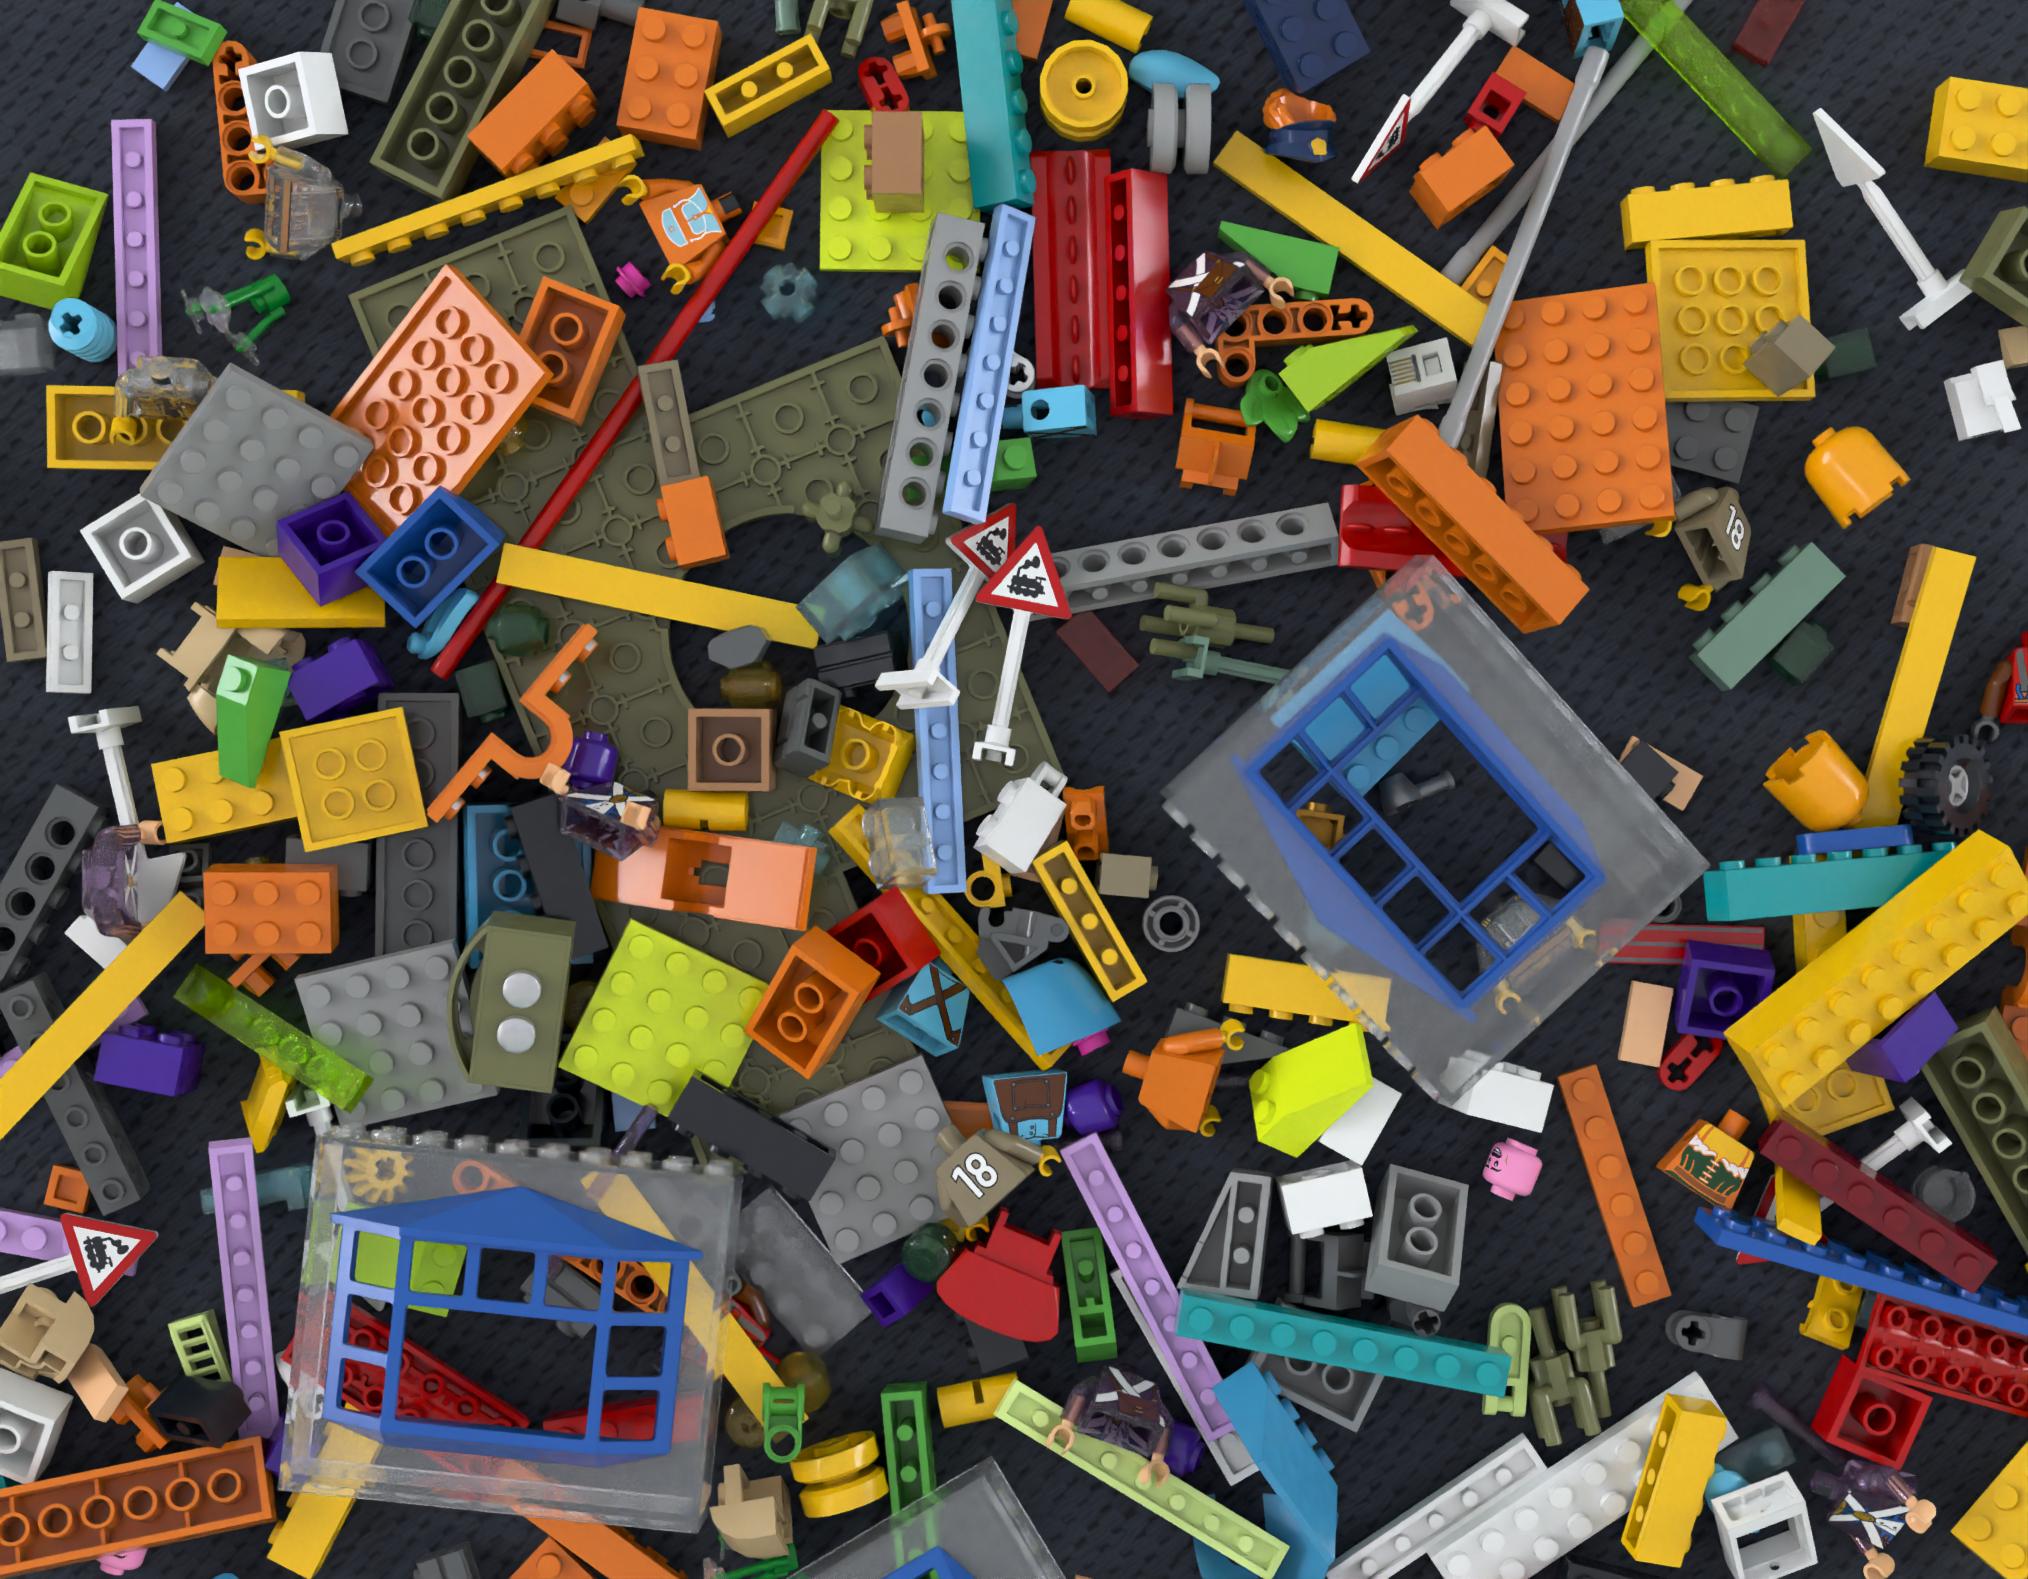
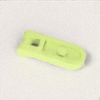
[1482,1302,1531,1417]

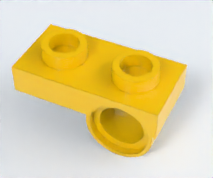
[965,836,1013,908]
[1799,1275,1863,1350]

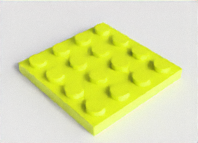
[820,110,980,273]
[558,917,770,1117]

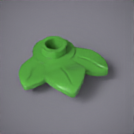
[1240,369,1310,443]

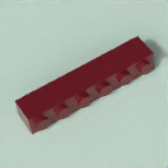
[1758,1109,1998,1294]

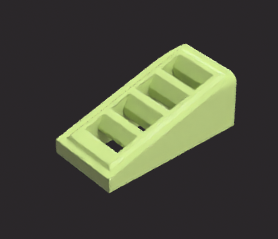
[168,1309,233,1382]

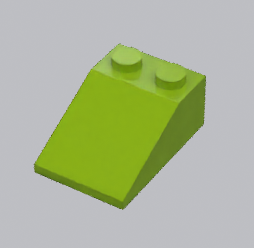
[0,172,109,310]
[1278,325,1418,412]
[325,1200,467,1317]

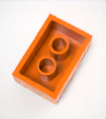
[616,7,723,151]
[467,49,599,179]
[519,276,626,427]
[203,864,340,954]
[743,925,881,1080]

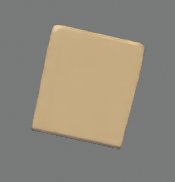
[1998,326,2028,369]

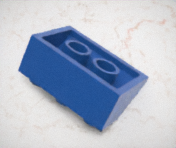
[355,485,506,629]

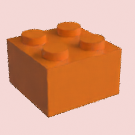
[1409,125,1515,230]

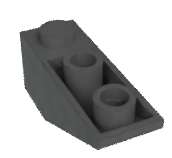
[1164,1002,1290,1064]

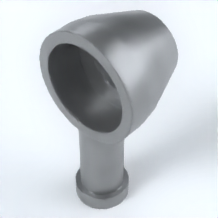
[1379,770,1455,816]

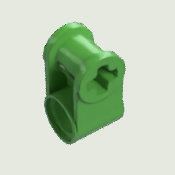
[762,1383,805,1464]

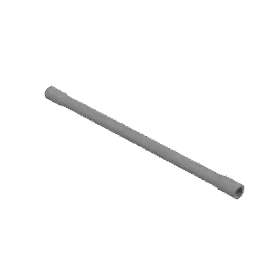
[1440,0,1693,286]
[1438,46,1610,449]

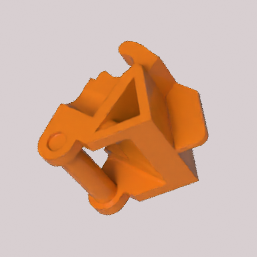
[1175,398,1256,496]

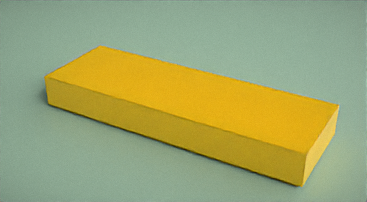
[1775,1163,1822,1246]

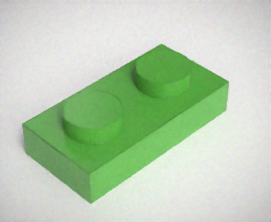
[137,0,227,66]

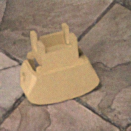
[156,602,306,735]

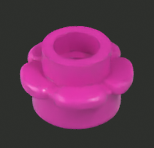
[615,261,652,298]
[1073,1028,1111,1056]

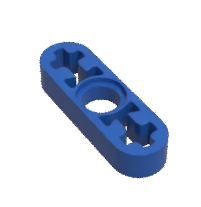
[1796,824,1914,855]

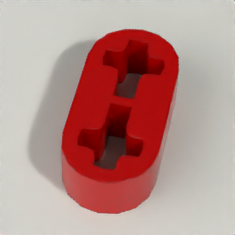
[858,57,910,112]
[1656,1034,1723,1091]

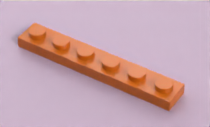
[1556,1064,1672,1308]

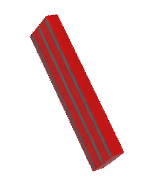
[1600,922,1765,965]

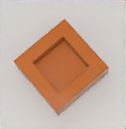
[44,1164,91,1214]

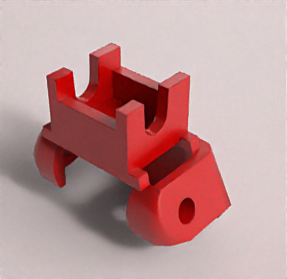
[937,1206,1062,1342]

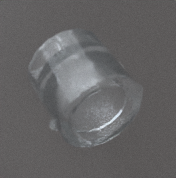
[1909,1165,1976,1222]

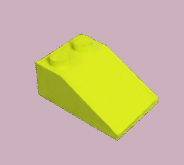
[1249,1023,1374,1158]

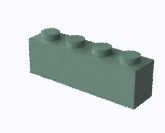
[1688,542,1846,691]

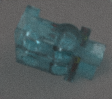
[200,1159,326,1215]

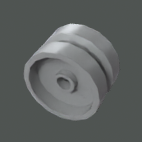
[1147,82,1211,174]

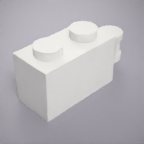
[973,761,1068,874]

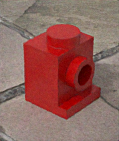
[1462,72,1527,140]

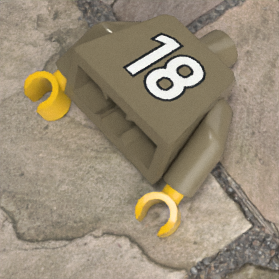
[1645,487,1751,611]
[934,1123,1061,1242]

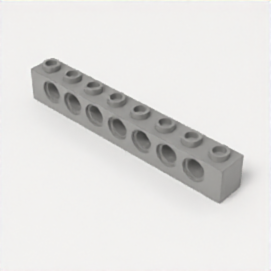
[873,212,988,544]
[1029,503,1339,621]

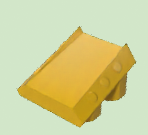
[808,705,916,810]
[240,1046,303,1153]

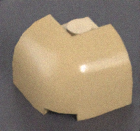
[0,1283,94,1384]
[709,1464,793,1559]

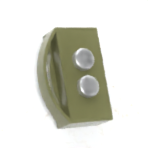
[446,910,576,1094]

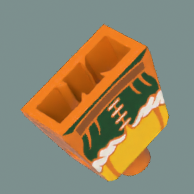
[1656,1109,1755,1209]

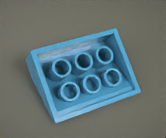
[1262,599,1470,799]
[462,802,593,969]
[1212,1360,1338,1565]

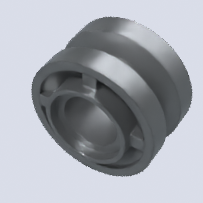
[1142,895,1200,952]

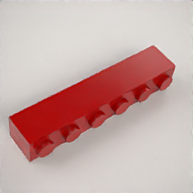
[1104,168,1173,420]

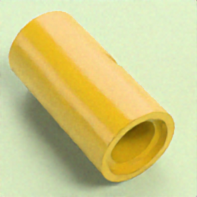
[1064,0,1153,54]
[1310,419,1386,466]
[663,789,749,831]
[937,1371,1018,1428]

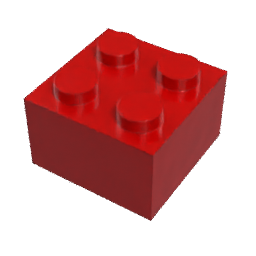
[825,885,941,1005]
[1810,1354,1933,1472]

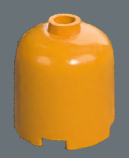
[1804,426,1911,529]
[1763,730,1869,832]

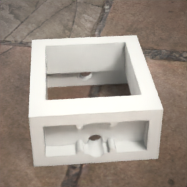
[1711,1471,1818,1579]

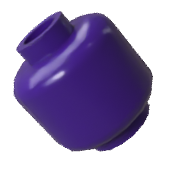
[562,731,619,792]
[1063,1078,1124,1136]
[1143,1417,1206,1478]

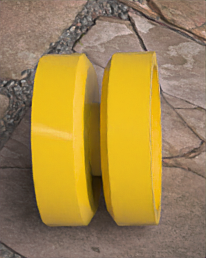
[1039,40,1128,142]
[789,1431,890,1518]

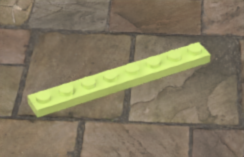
[993,1378,1290,1579]

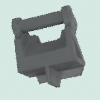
[977,907,1069,981]
[1284,1228,1375,1310]

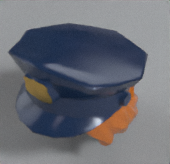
[1261,88,1339,163]

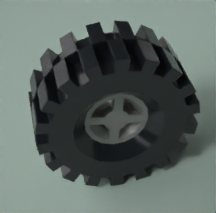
[1899,735,1993,837]

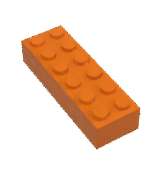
[1355,415,1590,634]

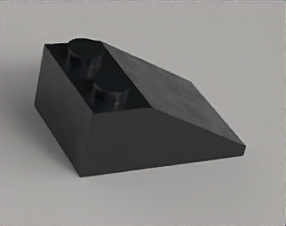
[518,1034,609,1165]

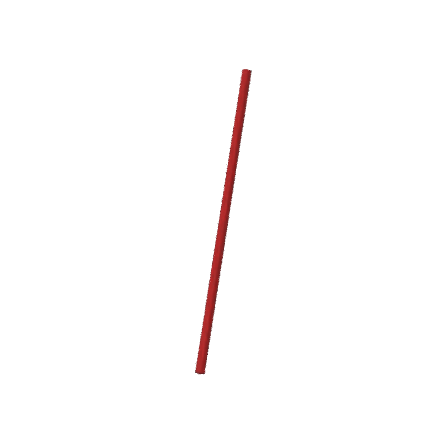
[430,109,839,680]

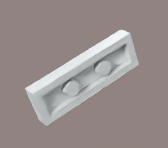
[46,571,93,694]

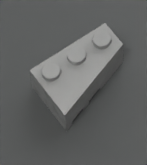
[1176,1167,1275,1300]

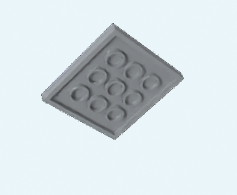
[140,363,374,557]
[294,938,501,1130]
[776,1052,952,1265]

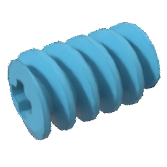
[49,298,117,362]

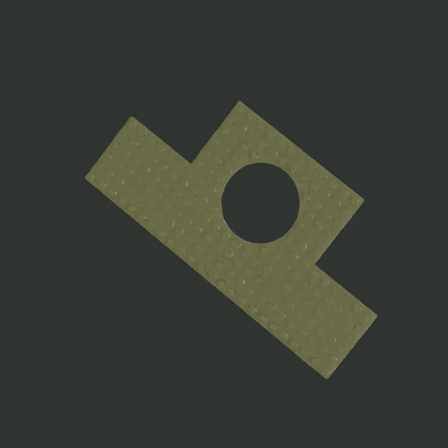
[348,205,1064,1188]

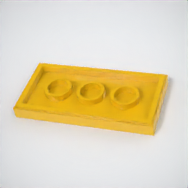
[216,557,385,628]

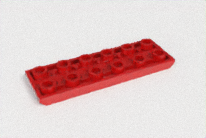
[1030,149,1111,390]
[1338,484,1568,580]
[280,1288,531,1492]
[1854,1292,2028,1418]

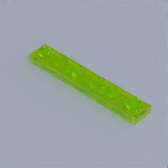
[1620,0,1812,179]
[173,963,374,1114]

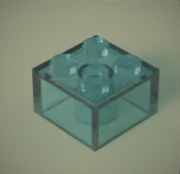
[796,542,908,644]

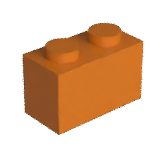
[656,475,730,570]

